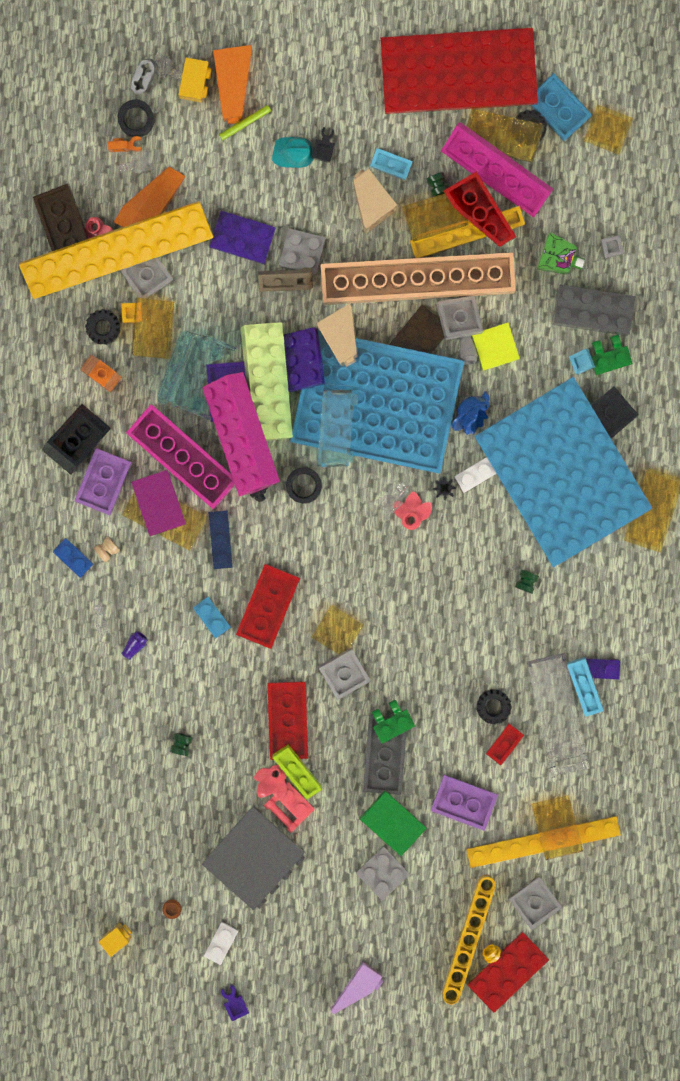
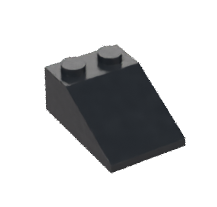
[42,404,111,475]

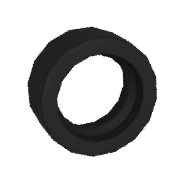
[117,99,154,137]
[286,467,322,504]

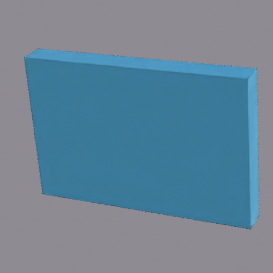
[531,73,592,141]

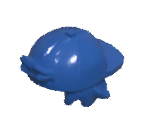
[452,391,490,435]

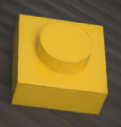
[121,302,142,323]

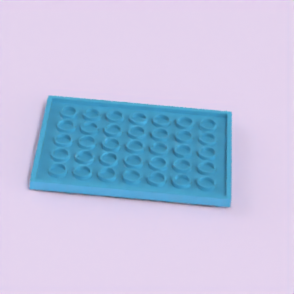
[290,330,464,474]
[474,377,653,568]

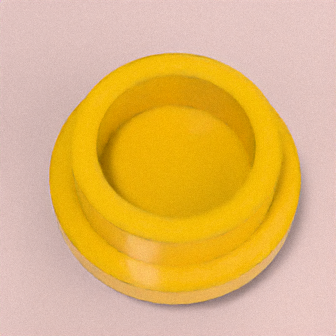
[482,944,501,963]

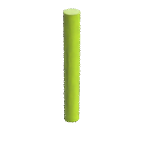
[219,105,271,141]

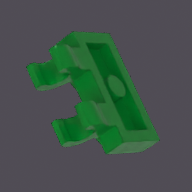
[591,334,633,375]
[372,700,415,744]

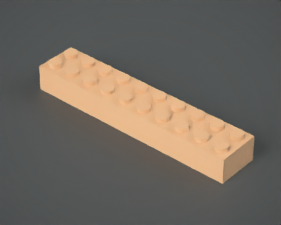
[321,253,516,305]

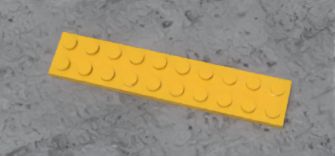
[19,201,213,299]

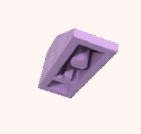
[331,961,383,1014]

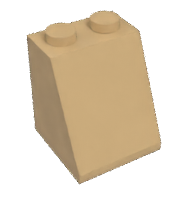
[353,169,397,234]
[316,304,358,367]

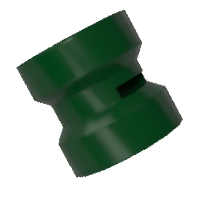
[426,172,449,197]
[515,570,539,594]
[170,733,193,756]

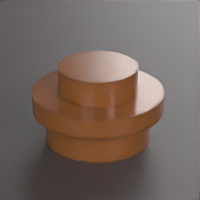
[162,900,182,919]

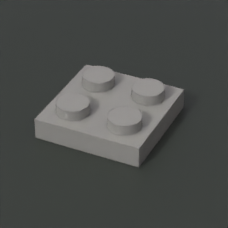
[279,228,325,275]
[120,257,173,302]
[436,296,483,340]
[318,648,370,700]
[356,846,410,901]
[508,876,562,931]

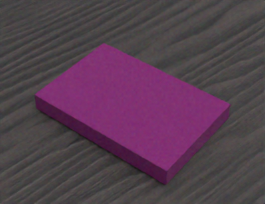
[131,470,186,536]

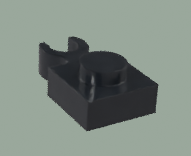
[312,127,335,163]

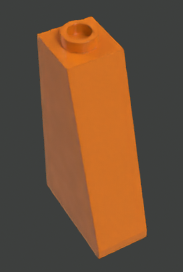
[213,45,252,124]
[80,355,122,393]

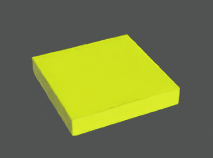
[472,323,520,371]

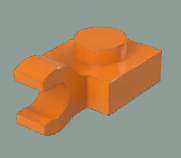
[108,136,142,152]

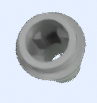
[460,336,478,365]

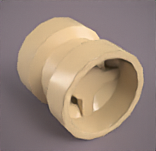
[94,536,120,563]

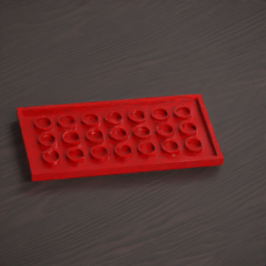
[380,28,538,114]

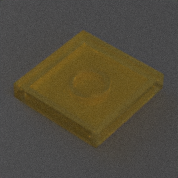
[583,105,633,155]
[311,605,363,654]

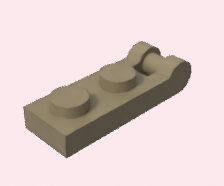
[258,267,313,292]

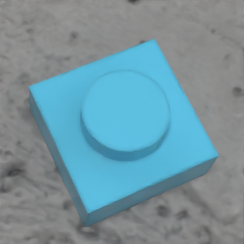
[569,349,595,375]

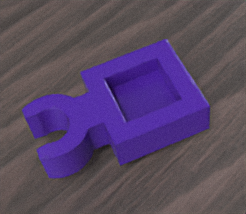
[221,984,249,1021]

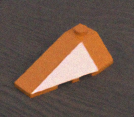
[114,167,186,227]

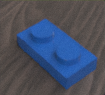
[53,538,94,578]

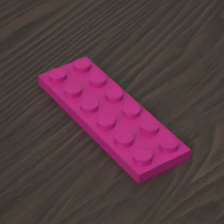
[441,122,553,218]

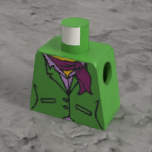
[537,233,585,274]

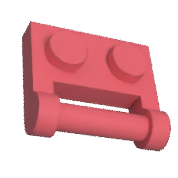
[264,782,315,833]

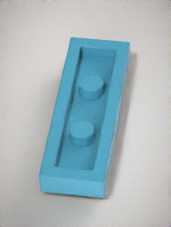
[567,657,604,717]

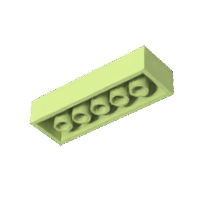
[241,322,293,441]

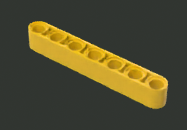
[442,875,496,1005]

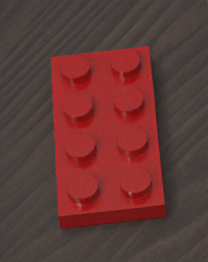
[236,564,300,649]
[267,681,308,760]
[467,931,549,1013]

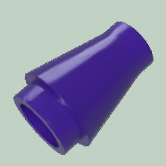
[121,631,148,660]

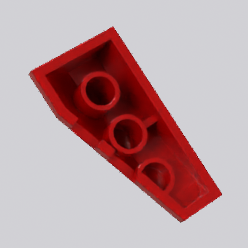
[443,171,516,247]

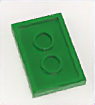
[359,790,427,856]

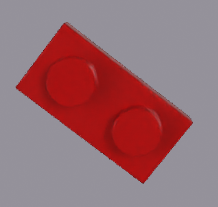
[485,723,524,765]

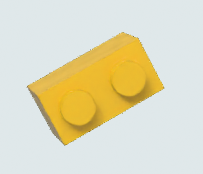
[179,57,212,103]
[99,923,132,957]

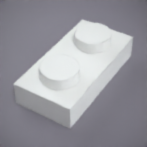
[454,457,497,493]
[204,922,239,965]

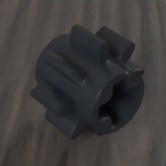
[432,476,457,501]

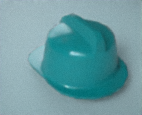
[271,137,314,168]

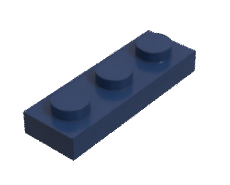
[208,510,233,569]

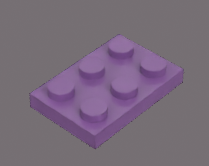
[75,448,132,516]
[431,775,498,831]

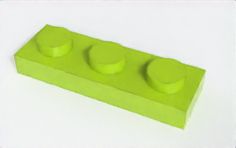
[273,745,322,800]

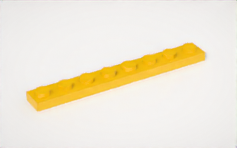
[466,816,621,868]

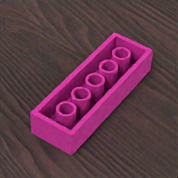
[202,372,280,497]
[126,404,235,510]

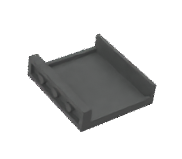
[202,805,305,911]

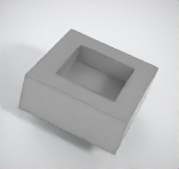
[600,235,624,259]

